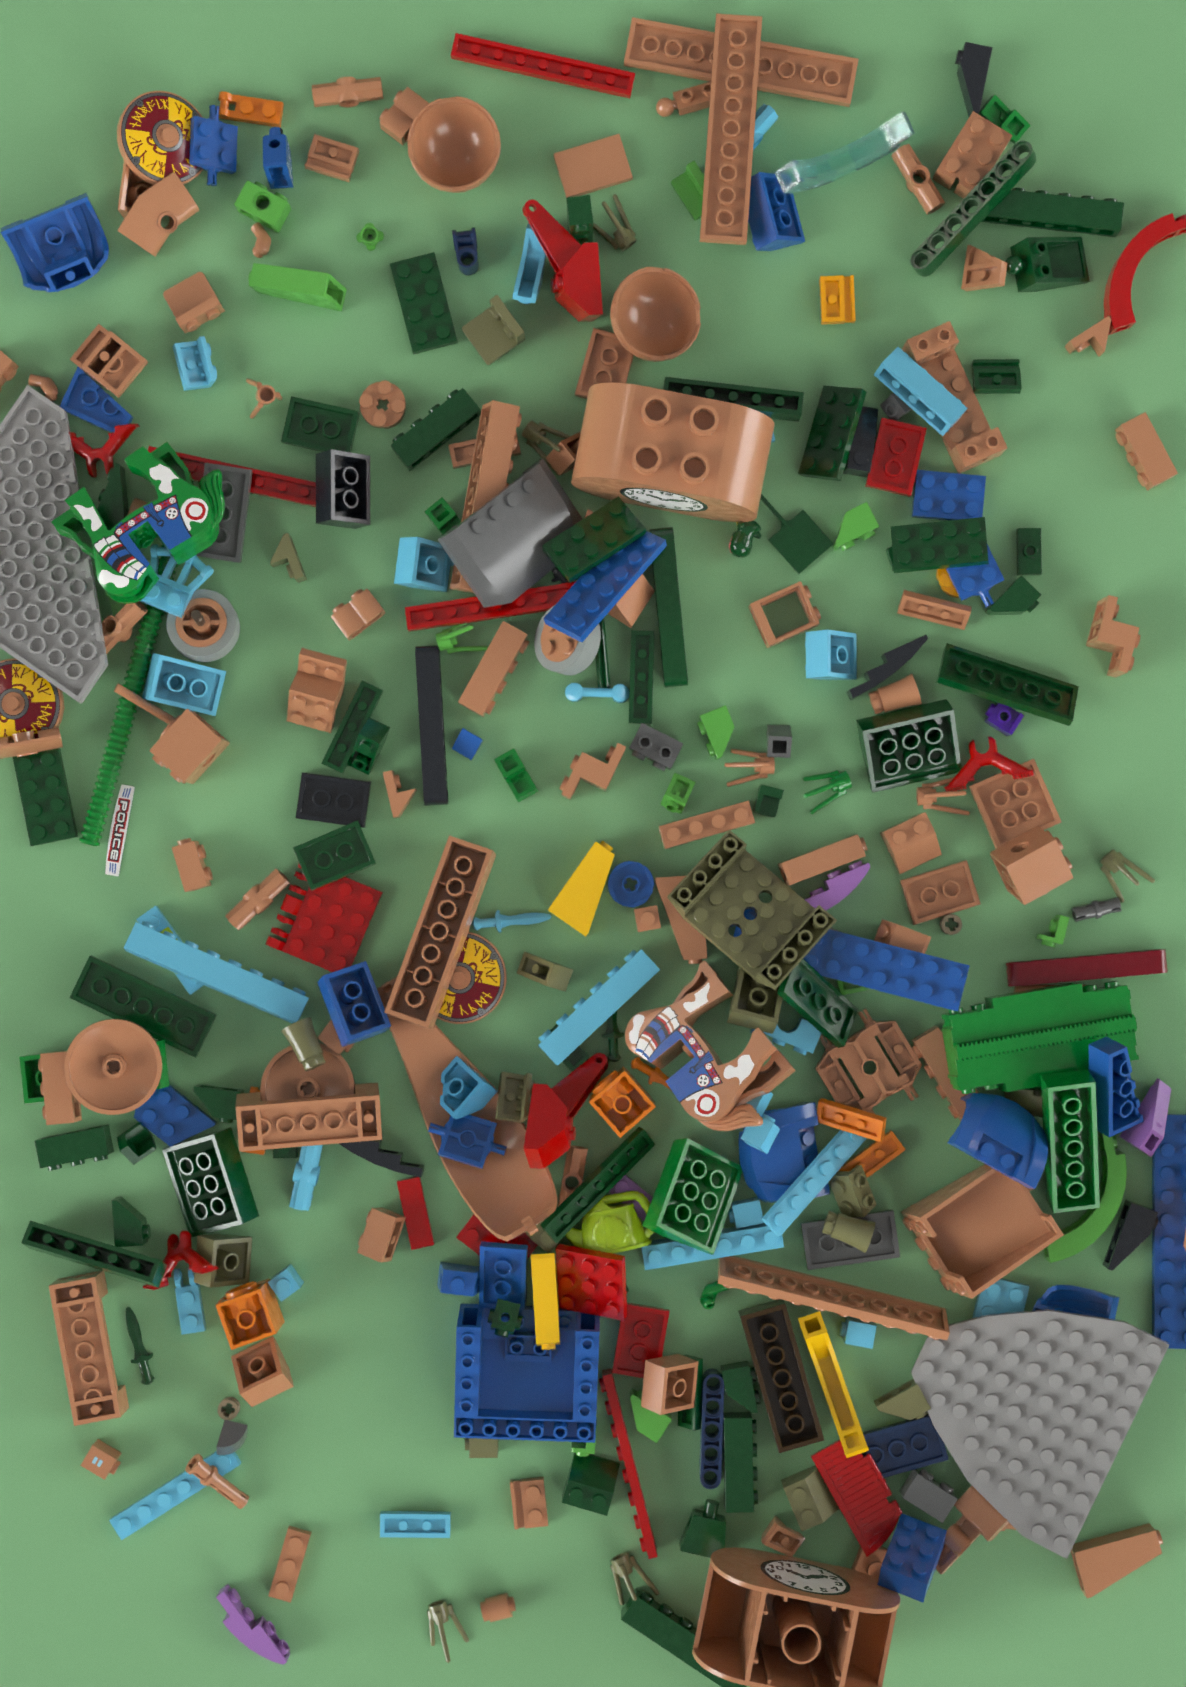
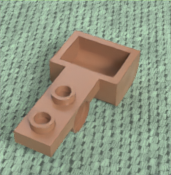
[936,1486,1009,1574]

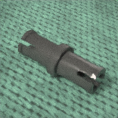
[1071,897,1121,922]

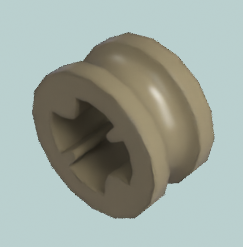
[939,914,962,935]
[218,1397,240,1420]

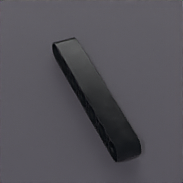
[415,645,448,806]

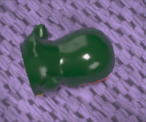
[729,521,761,558]

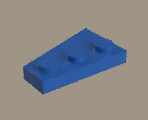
[60,367,133,433]

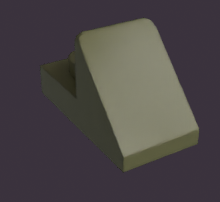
[270,533,307,583]

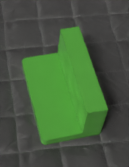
[671,160,704,220]

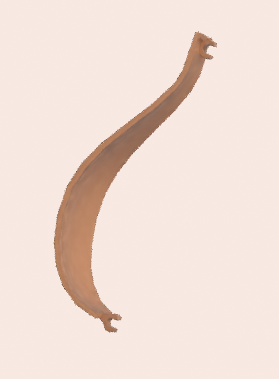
[377,977,557,1241]

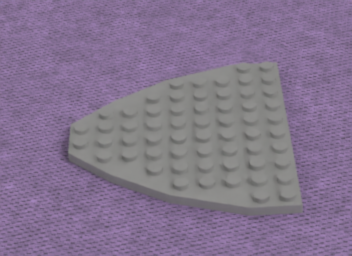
[911,1309,1169,1559]

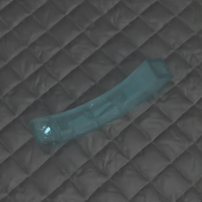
[774,112,915,194]

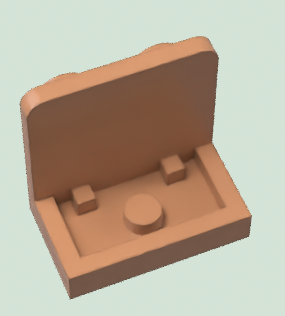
[163,272,225,334]

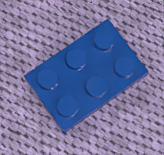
[912,470,986,521]
[479,1241,528,1311]

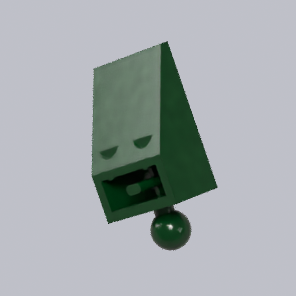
[1005,237,1090,292]

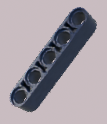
[699,1368,724,1489]

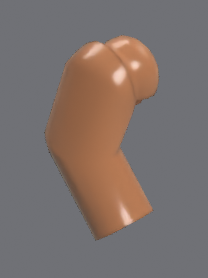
[251,222,271,258]
[28,374,59,402]

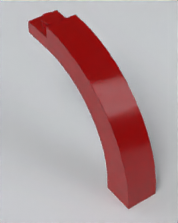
[1104,213,1186,335]

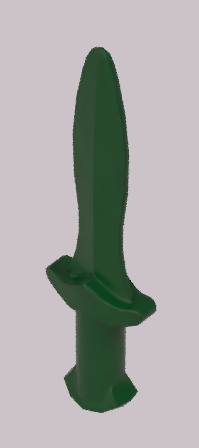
[601,1011,624,1062]
[126,1307,155,1385]

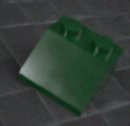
[562,1452,620,1516]

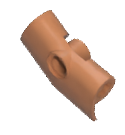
[118,172,199,257]
[0,727,63,759]

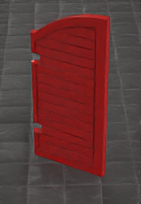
[811,1439,903,1557]

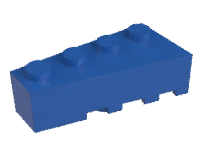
[1089,1037,1144,1137]

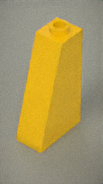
[548,840,615,937]
[531,1253,561,1350]

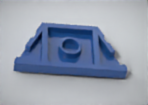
[134,1084,217,1146]

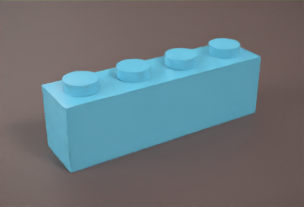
[874,347,968,436]

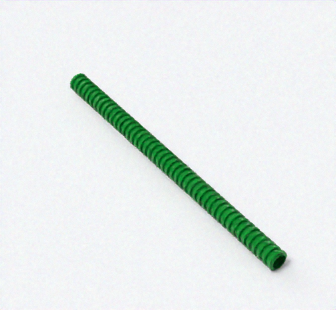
[79,545,178,847]

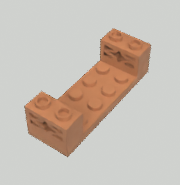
[902,321,1007,474]
[236,1083,382,1152]
[49,1270,129,1426]

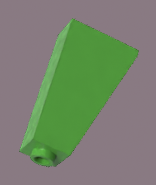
[248,263,347,311]

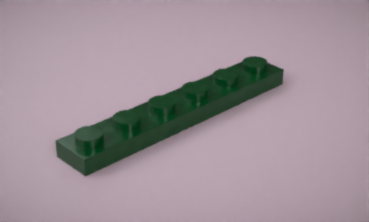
[540,1127,655,1244]

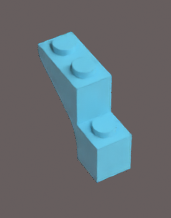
[512,222,546,304]
[741,1092,780,1154]

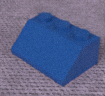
[748,172,805,251]

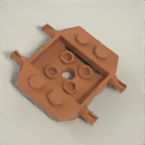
[815,1008,922,1114]

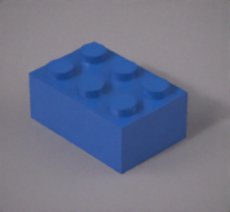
[317,961,391,1047]
[877,1514,947,1603]

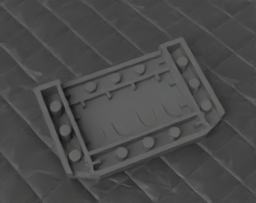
[437,459,583,608]

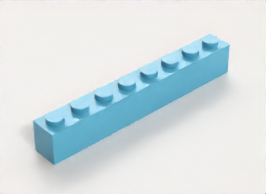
[124,921,309,1024]

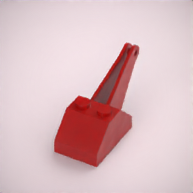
[522,199,603,322]
[523,1053,608,1169]

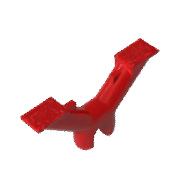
[69,423,140,478]
[944,736,1034,792]
[143,1230,218,1290]

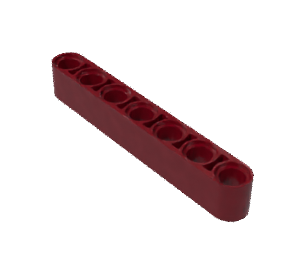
[1006,949,1168,986]

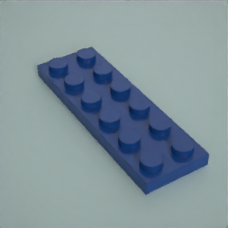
[544,531,667,643]

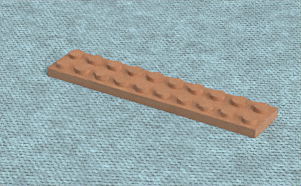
[700,14,762,245]
[624,17,859,107]
[717,1256,950,1340]

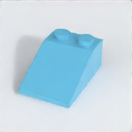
[142,653,226,716]

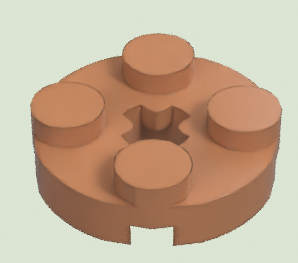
[359,380,406,429]

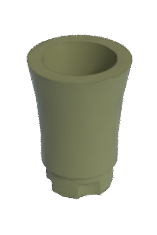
[281,1017,326,1072]
[822,1211,876,1253]

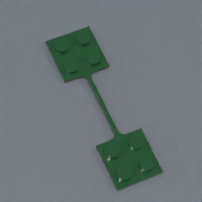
[760,494,833,574]

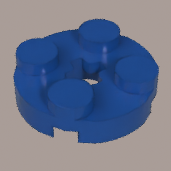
[608,861,654,907]

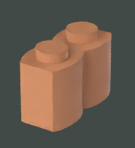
[379,87,429,146]
[330,589,385,641]

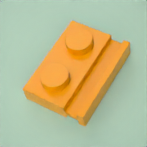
[819,275,856,325]

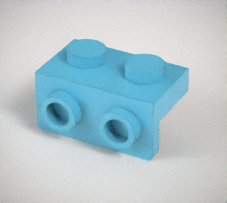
[172,336,217,391]

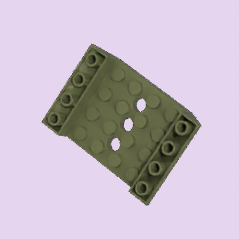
[667,830,837,990]

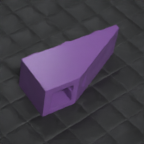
[1119,1078,1171,1157]

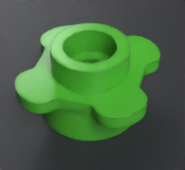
[356,223,384,251]

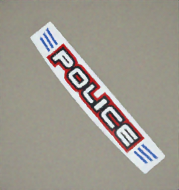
[105,785,135,876]

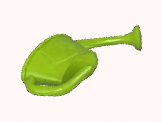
[565,1191,654,1254]

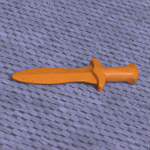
[631,1057,672,1091]

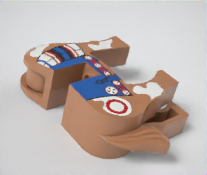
[625,960,796,1131]

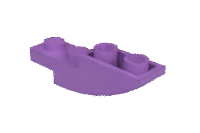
[804,860,870,910]
[216,1584,290,1665]

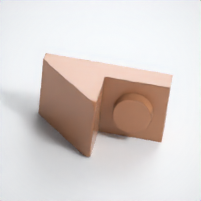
[1065,316,1111,357]
[383,770,417,818]
[761,1516,805,1557]

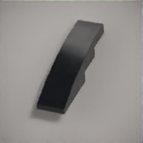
[847,635,928,700]
[339,1140,425,1177]

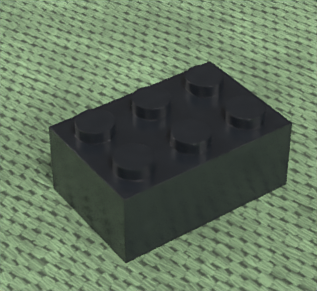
[316,449,370,529]

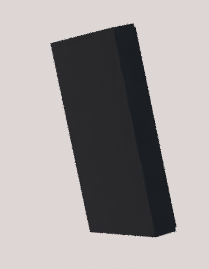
[296,772,372,828]

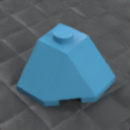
[440,1056,497,1120]

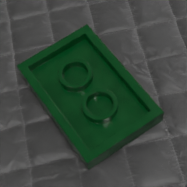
[281,396,360,452]
[293,820,376,891]

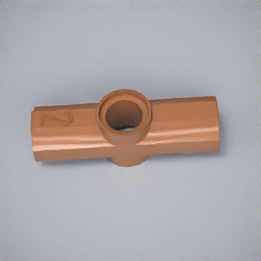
[312,77,383,108]
[891,144,945,215]
[102,601,148,654]
[225,868,290,930]
[558,1145,588,1206]

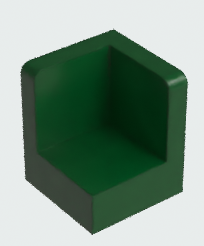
[753,784,784,818]
[117,1122,156,1165]

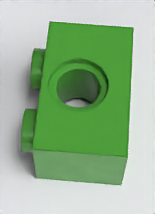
[234,180,291,233]

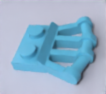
[140,544,214,618]

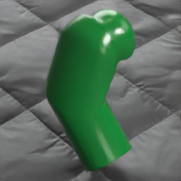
[700,1281,729,1310]

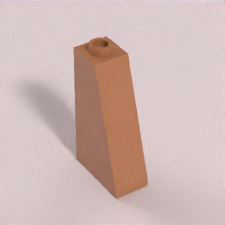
[777,834,867,885]
[655,876,707,964]
[1071,1523,1163,1598]

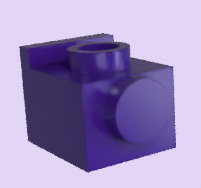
[984,702,1024,736]

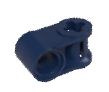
[452,227,479,276]

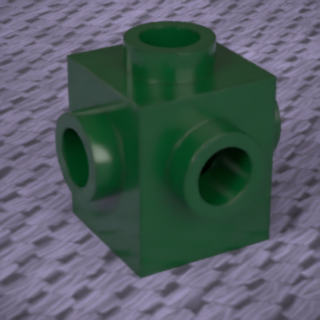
[487,1299,523,1338]

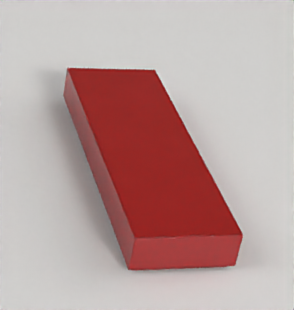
[397,1176,435,1250]

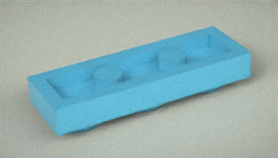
[380,1511,451,1538]

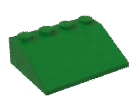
[643,1138,742,1255]

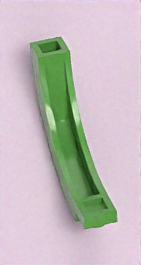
[1044,1131,1127,1263]

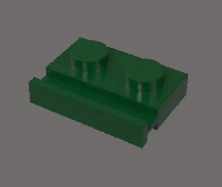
[972,359,1022,394]

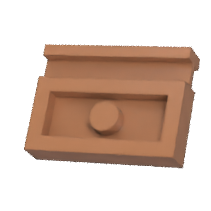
[304,134,359,182]
[510,1477,548,1529]

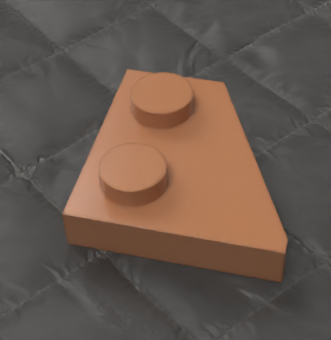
[961,245,1008,291]

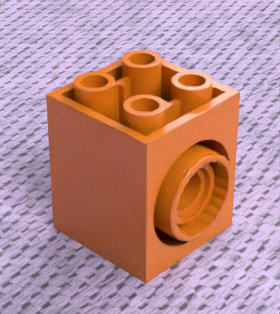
[589,1066,656,1138]
[215,1278,285,1350]

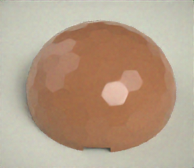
[407,96,501,193]
[610,266,701,362]

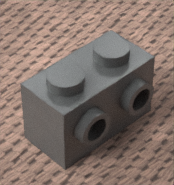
[629,723,683,771]
[899,1469,957,1523]

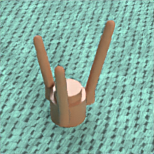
[246,378,282,419]
[724,749,775,787]
[916,777,970,816]

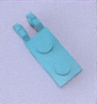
[174,1268,206,1335]

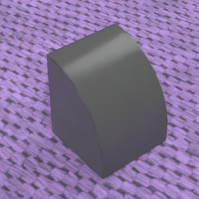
[766,724,792,758]
[216,1420,248,1455]

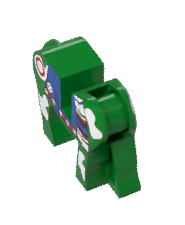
[51,442,225,604]

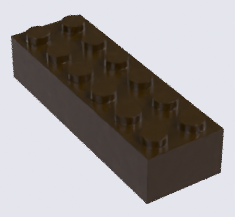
[738,1299,824,1453]

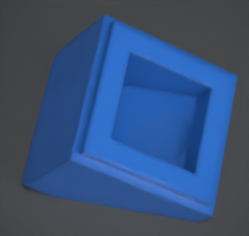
[452,728,483,760]

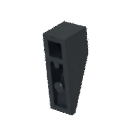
[955,42,993,117]
[844,406,878,477]
[1102,1200,1158,1271]

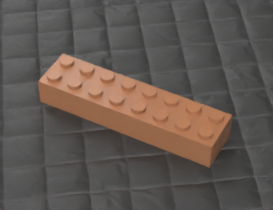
[449,400,522,594]
[385,836,496,1030]

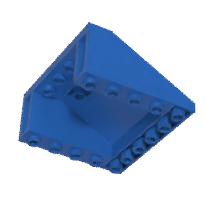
[454,1304,600,1443]

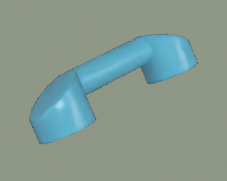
[565,683,629,703]

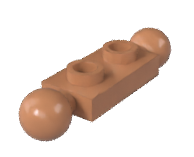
[656,81,711,117]

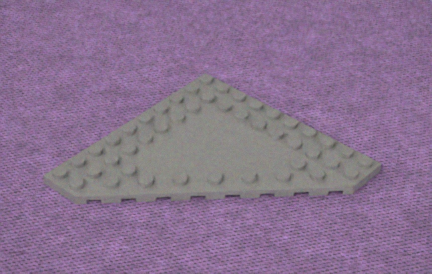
[0,385,108,704]

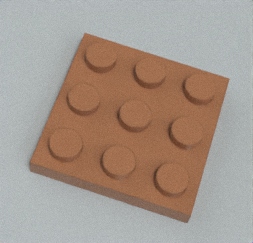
[968,759,1062,849]

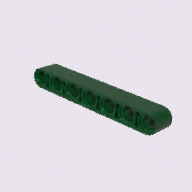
[910,141,1036,277]
[649,527,688,688]

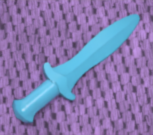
[472,910,551,933]

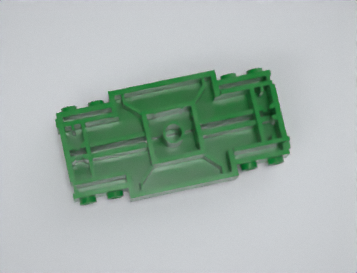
[941,981,1139,1094]

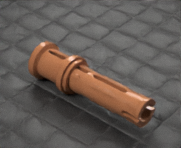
[185,1454,249,1509]

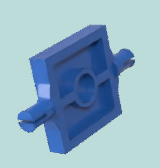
[189,105,238,186]
[945,544,1005,608]
[428,1115,507,1169]

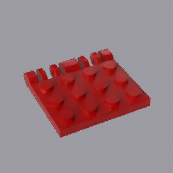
[265,863,383,972]

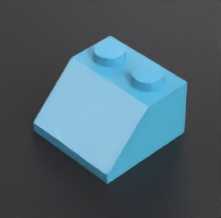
[394,537,451,592]
[805,629,857,680]

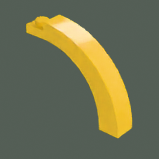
[798,1311,869,1458]

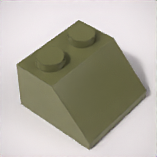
[194,1234,252,1288]
[781,1465,840,1531]

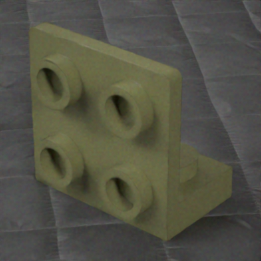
[462,295,525,365]

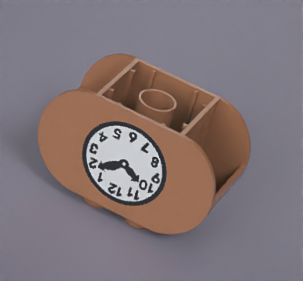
[571,383,775,522]
[692,1547,900,1687]

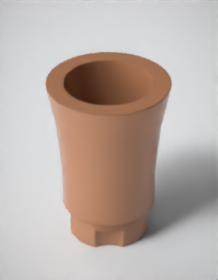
[868,674,922,714]

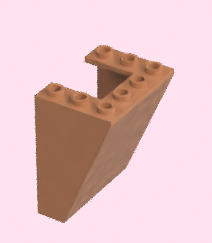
[901,1164,1064,1299]

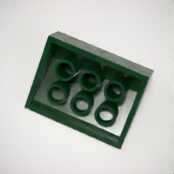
[856,699,962,793]
[162,1127,259,1237]

